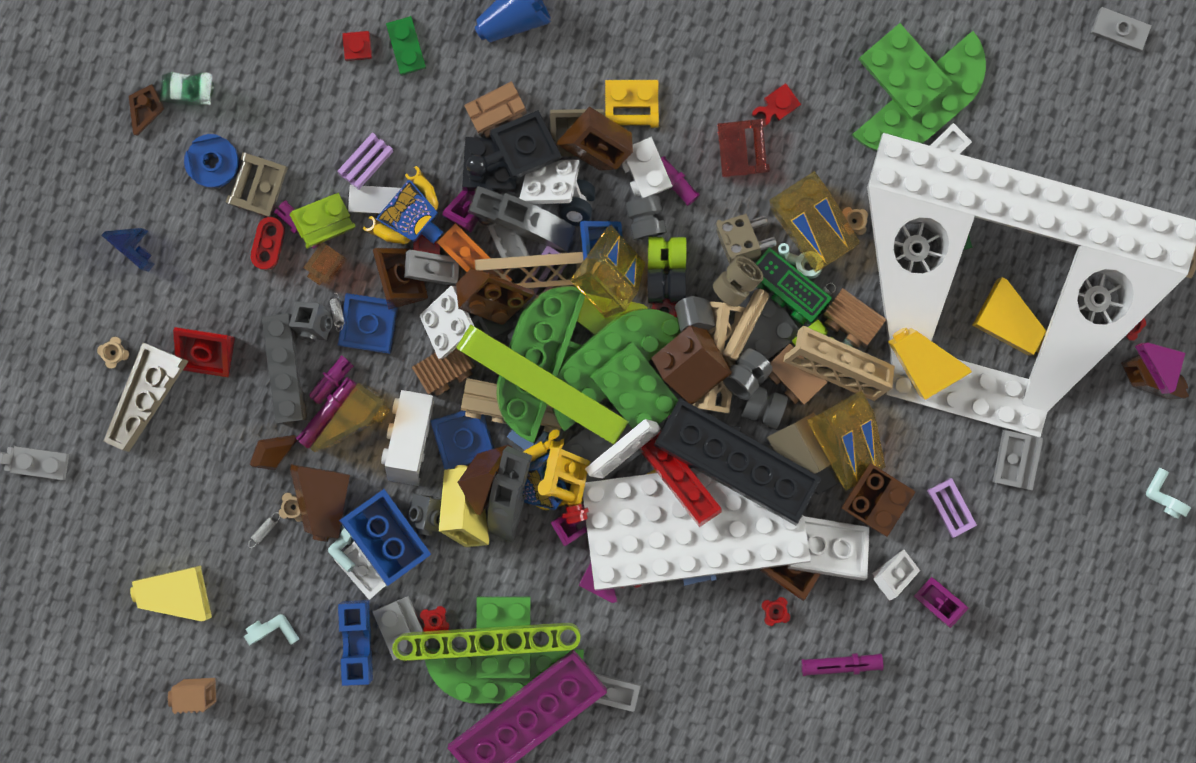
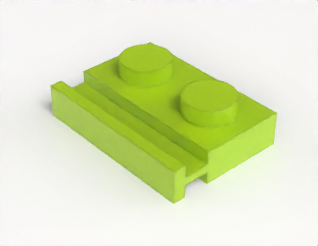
[289,193,356,249]

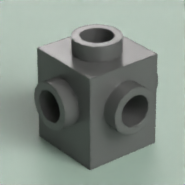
[289,301,333,342]
[408,493,442,536]

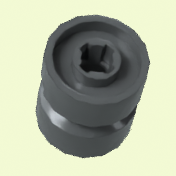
[625,196,667,240]
[723,349,773,400]
[741,387,788,429]

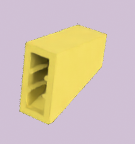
[439,465,489,547]
[130,565,212,621]

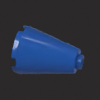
[475,0,551,42]

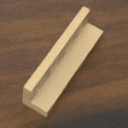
[475,252,584,288]
[693,302,746,413]
[783,326,895,401]

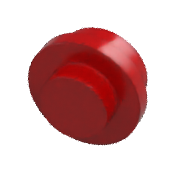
[562,504,589,524]

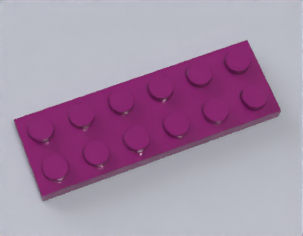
[447,649,607,763]

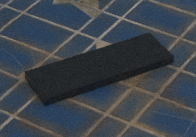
[653,398,822,526]

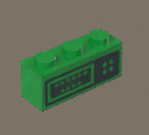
[756,247,832,325]

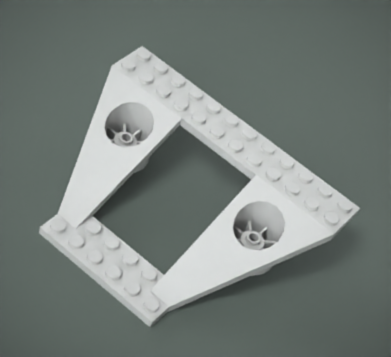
[867,133,1196,437]

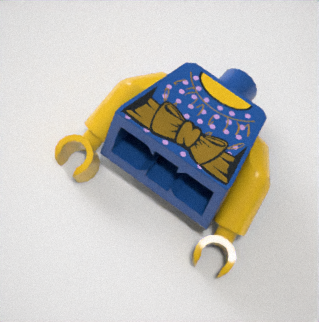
[363,166,444,244]
[523,430,583,510]

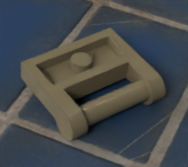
[225,152,288,217]

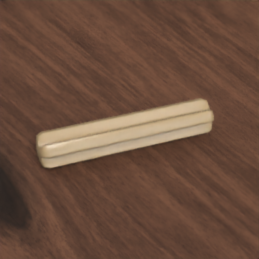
[723,289,769,361]

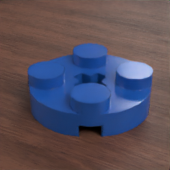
[184,134,239,188]

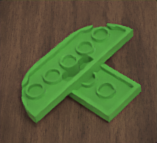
[852,23,986,151]
[496,286,600,443]
[552,308,681,431]
[425,596,584,703]

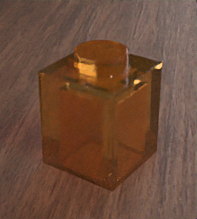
[304,242,347,285]

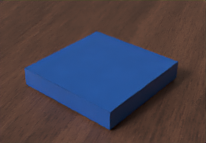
[338,293,398,354]
[430,411,494,470]

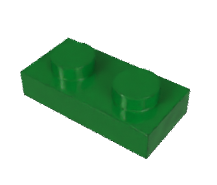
[386,16,426,76]

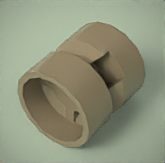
[713,256,763,307]

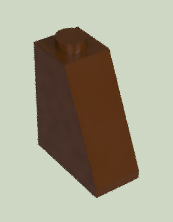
[290,464,350,542]

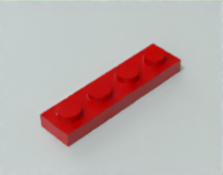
[639,431,722,527]

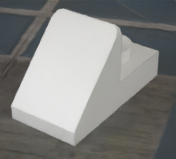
[872,550,920,601]

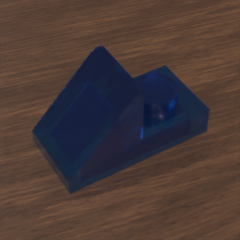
[101,228,155,272]

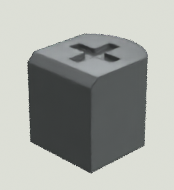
[675,296,716,333]

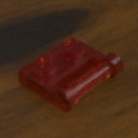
[717,118,770,177]

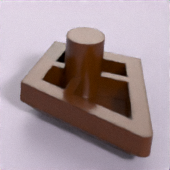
[129,84,165,136]
[250,435,297,470]

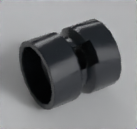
[648,268,686,304]

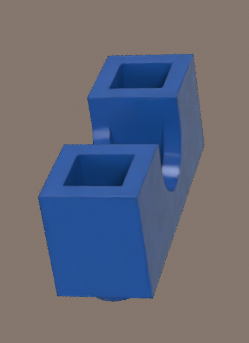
[338,600,373,686]

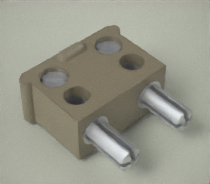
[716,214,777,265]

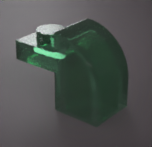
[160,72,214,106]

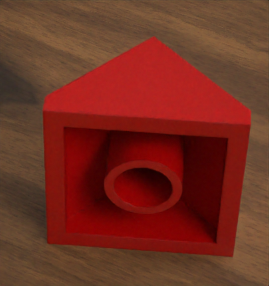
[173,327,235,377]

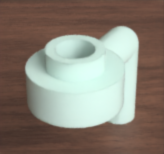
[778,243,823,279]
[1146,468,1191,519]
[328,525,356,572]
[244,614,299,646]

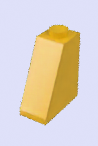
[972,277,1046,355]
[888,327,972,400]

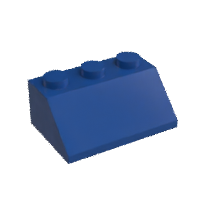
[339,489,431,586]

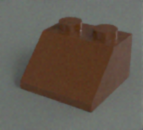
[652,326,732,405]

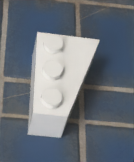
[381,390,434,486]

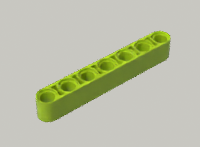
[456,324,629,444]
[392,623,581,661]

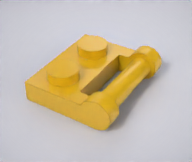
[605,80,659,128]
[538,447,590,506]

